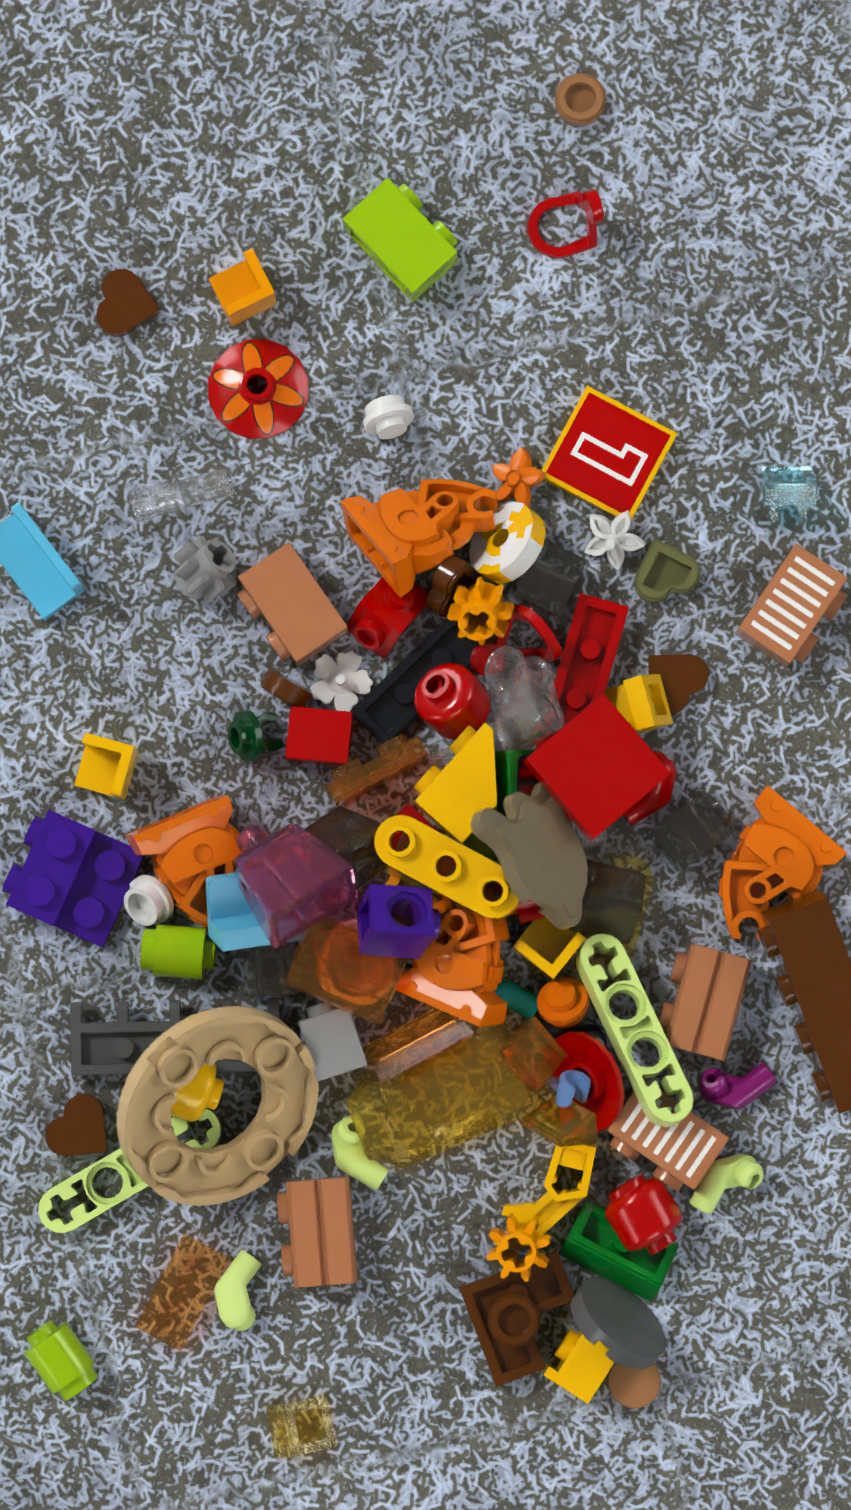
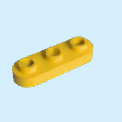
[374,815,520,919]

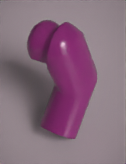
[699,1062,778,1109]

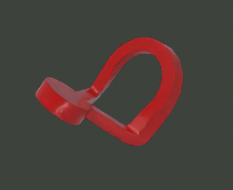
[527,189,604,258]
[470,604,562,677]

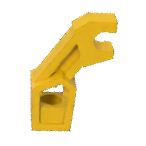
[494,1134,597,1251]

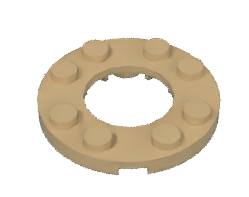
[117,1006,319,1206]

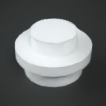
[363,395,414,439]
[124,875,174,926]

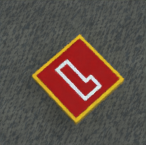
[542,386,678,520]

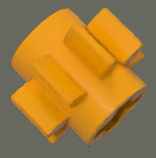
[447,577,514,645]
[486,1213,552,1282]

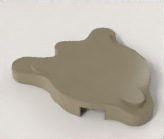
[471,782,588,930]

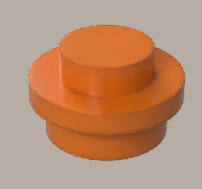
[537,977,589,1028]

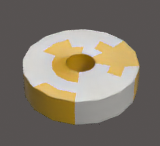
[469,501,546,584]

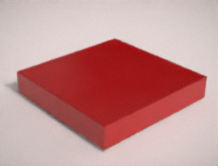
[522,693,671,842]

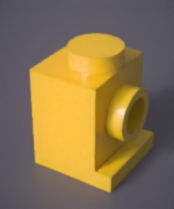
[542,1329,615,1404]

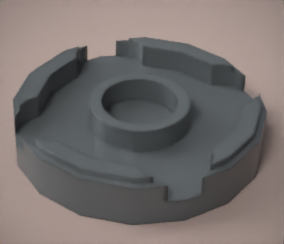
[570,1277,666,1369]

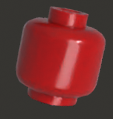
[414,663,491,740]
[605,1173,682,1255]

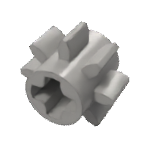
[173,536,237,603]

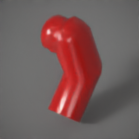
[623,751,677,826]

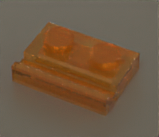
[326,734,428,809]
[282,912,408,1025]

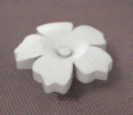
[310,650,373,712]

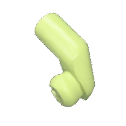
[331,1116,389,1191]
[689,1154,764,1214]
[214,1249,262,1331]

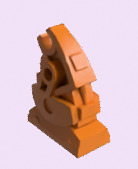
[340,479,499,598]
[718,785,847,939]
[125,795,252,928]
[392,876,510,1027]

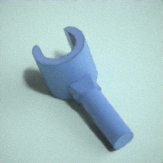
[532,1067,591,1107]

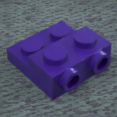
[2,809,145,948]

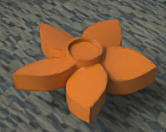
[491,447,546,507]

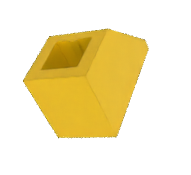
[413,723,497,844]

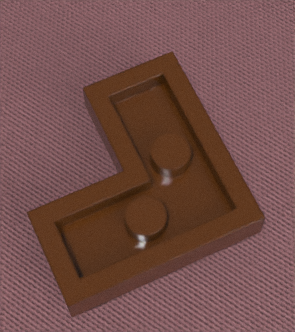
[459,1249,574,1387]

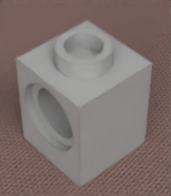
[299,999,368,1081]

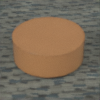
[555,73,606,127]
[608,1363,661,1408]

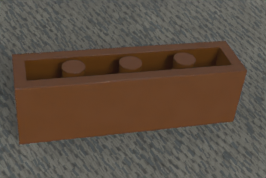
[757,890,851,1114]

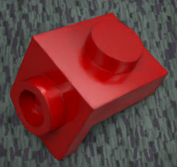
[347,577,429,659]

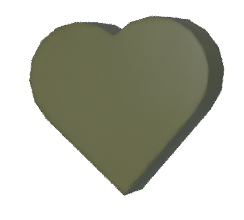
[634,538,701,603]

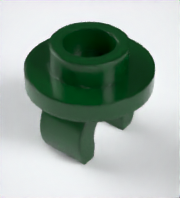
[228,710,283,762]

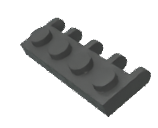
[70,998,280,1075]

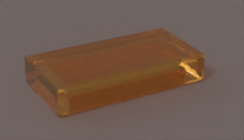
[363,1008,473,1083]
[135,1233,231,1351]

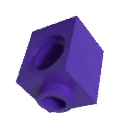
[356,884,440,959]

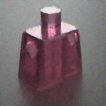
[234,824,358,949]

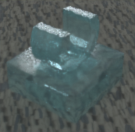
[761,467,818,523]

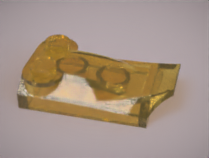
[345,1015,546,1169]

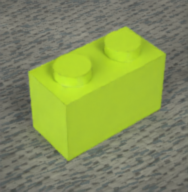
[342,177,458,303]

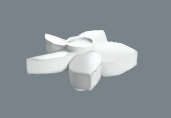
[584,510,646,571]

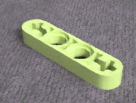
[575,934,694,1127]
[38,1108,222,1233]

